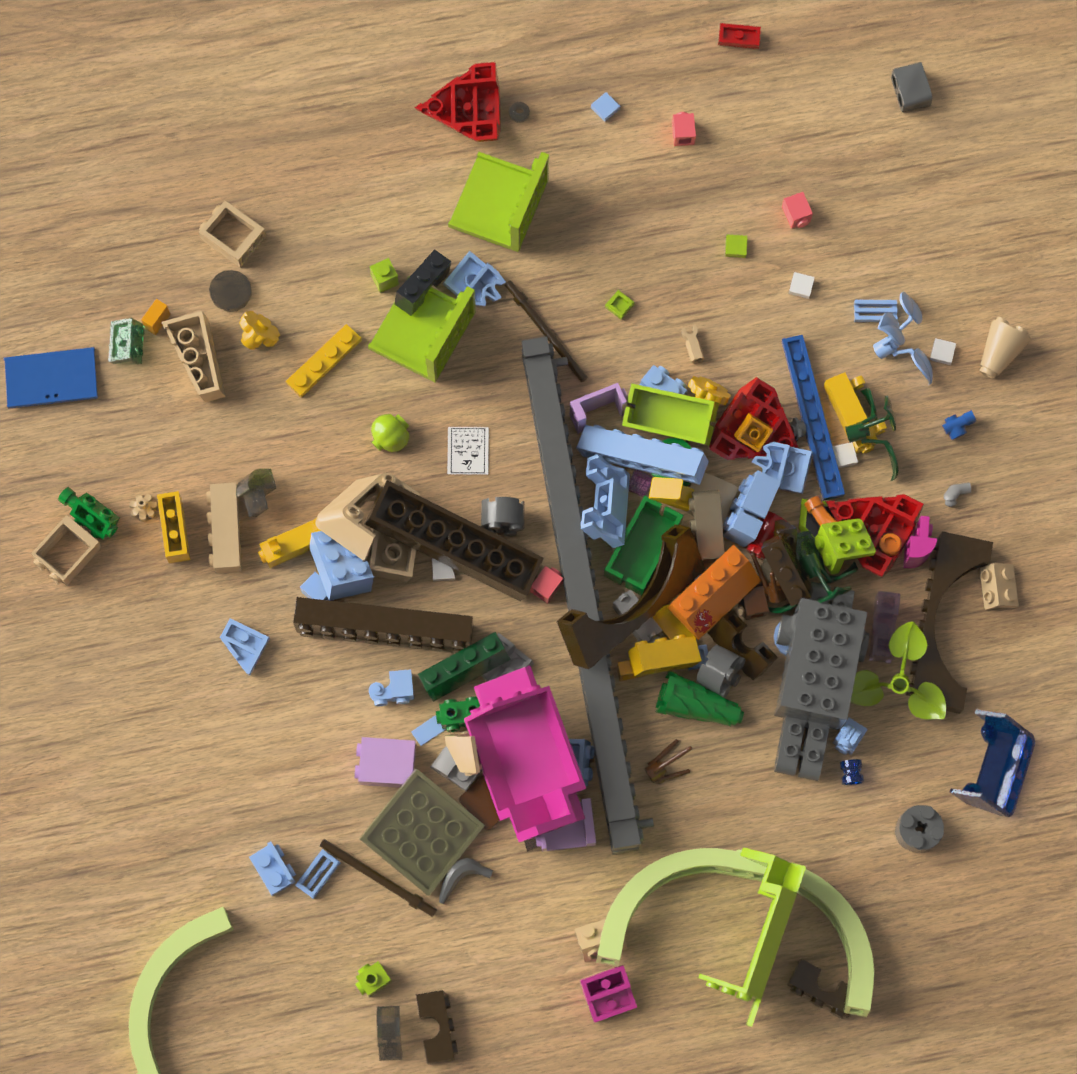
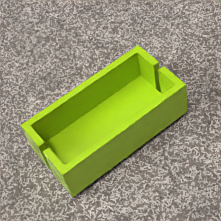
[622,383,719,446]

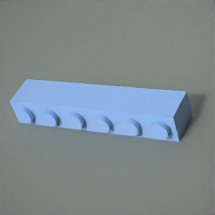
[577,425,709,485]

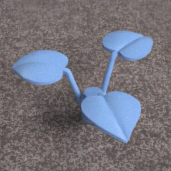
[873,292,933,385]

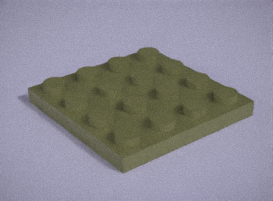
[359,769,485,896]

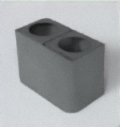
[891,62,933,113]

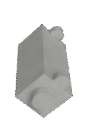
[613,590,663,643]

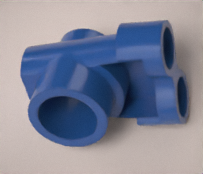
[942,410,977,440]

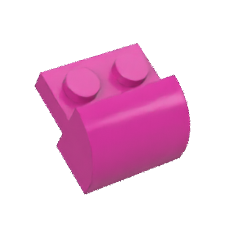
[903,516,937,569]
[580,965,637,1023]

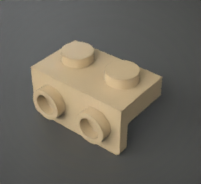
[980,563,1019,610]
[575,919,628,962]

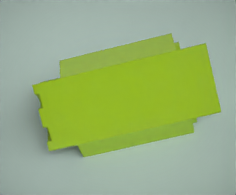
[698,847,806,1027]

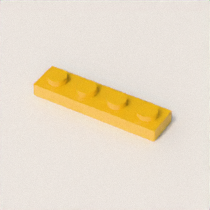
[286,324,362,398]

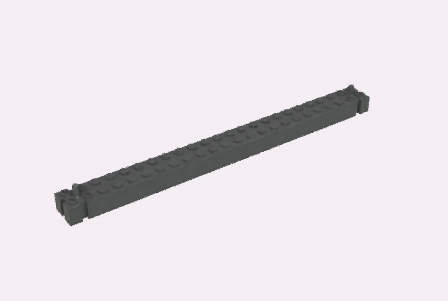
[522,337,654,855]

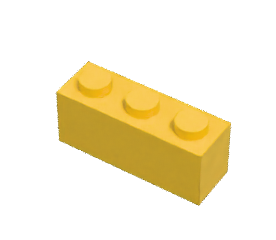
[157,491,191,564]
[628,634,702,677]

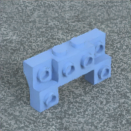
[581,454,630,548]

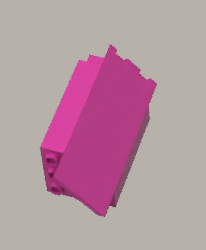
[464,666,587,842]

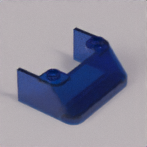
[950,709,1035,817]

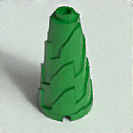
[655,670,744,727]

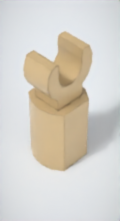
[681,325,705,364]

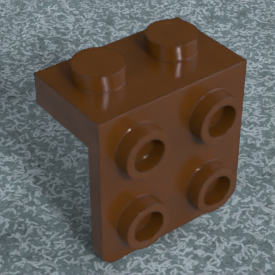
[459,774,500,830]

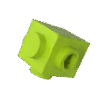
[355,961,392,998]

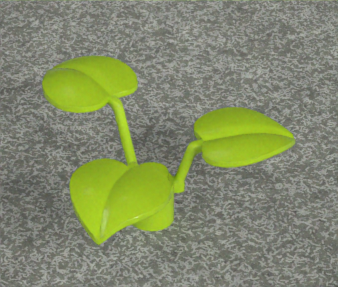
[851,621,946,719]

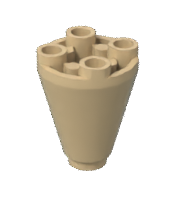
[979,317,1030,379]

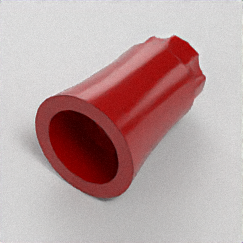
[747,511,787,560]

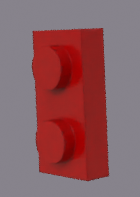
[718,23,761,49]

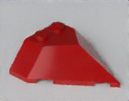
[414,62,501,142]
[709,377,799,460]
[826,494,924,577]

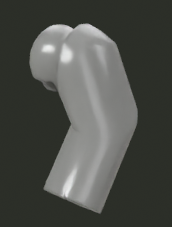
[944,482,971,507]

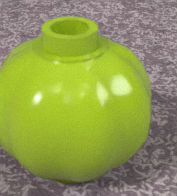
[371,414,410,452]

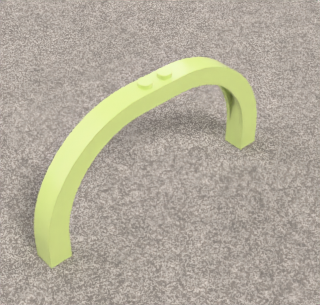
[596,848,874,1017]
[129,907,234,1074]

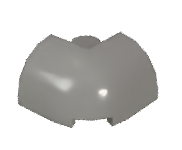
[430,746,482,791]

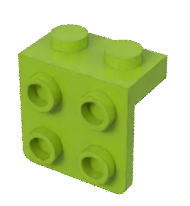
[815,519,876,574]

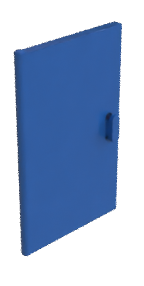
[4,347,98,409]

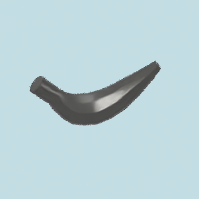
[439,858,493,904]

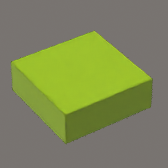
[725,234,747,258]
[605,290,635,320]

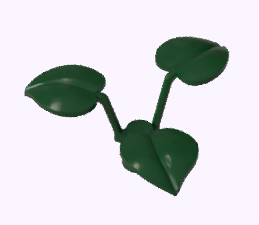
[845,388,899,481]
[768,552,859,613]

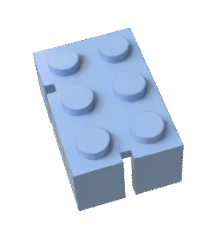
[722,470,781,547]
[309,531,374,601]

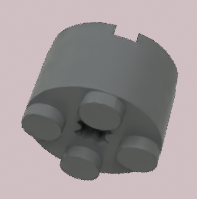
[481,497,525,537]
[697,645,746,698]
[895,805,944,853]

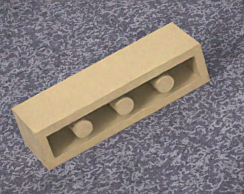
[206,482,242,573]

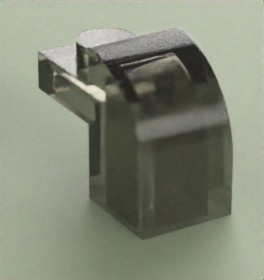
[236,468,276,517]
[377,1005,402,1061]

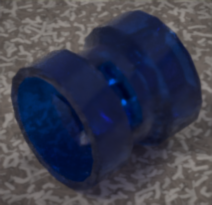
[840,759,864,785]

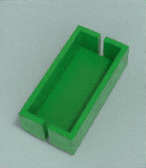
[604,496,683,596]

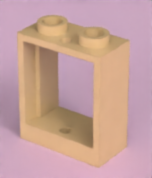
[199,201,267,268]
[31,515,102,586]

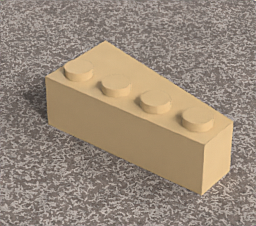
[162,311,225,403]

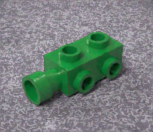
[58,487,120,539]
[436,697,480,733]

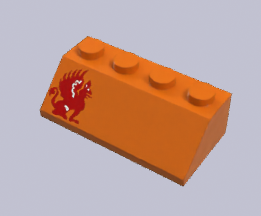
[668,544,761,640]

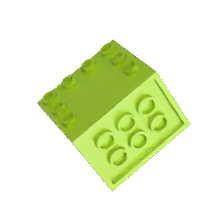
[448,152,549,253]
[368,276,476,383]

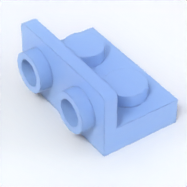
[249,842,296,896]

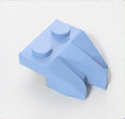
[443,251,505,306]
[752,442,813,494]

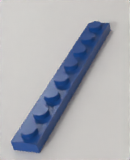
[781,335,845,501]

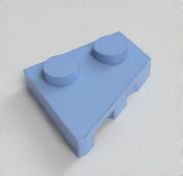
[220,618,270,676]

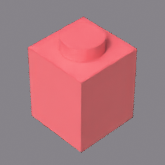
[672,112,696,146]
[782,192,813,228]
[530,566,563,604]

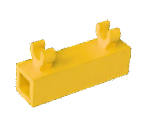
[823,372,887,454]
[258,518,321,568]

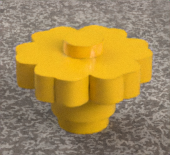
[239,311,280,350]
[688,376,731,405]

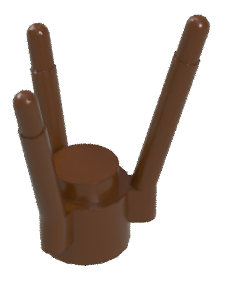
[751,553,786,603]
[644,739,692,784]

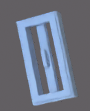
[854,300,898,322]
[295,849,341,899]

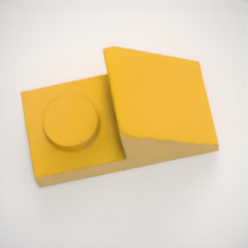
[649,477,694,511]

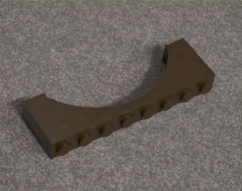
[556,524,706,669]
[906,531,993,714]

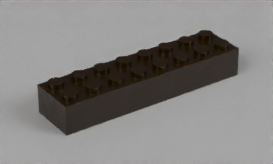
[364,480,544,602]
[293,597,474,653]

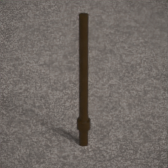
[504,280,588,382]
[320,839,437,917]

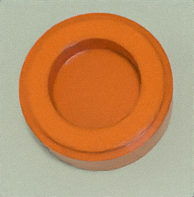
[879,533,901,557]

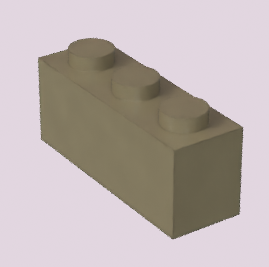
[689,490,724,560]

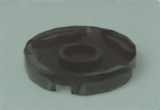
[209,270,252,312]

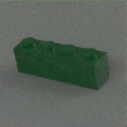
[418,632,511,702]

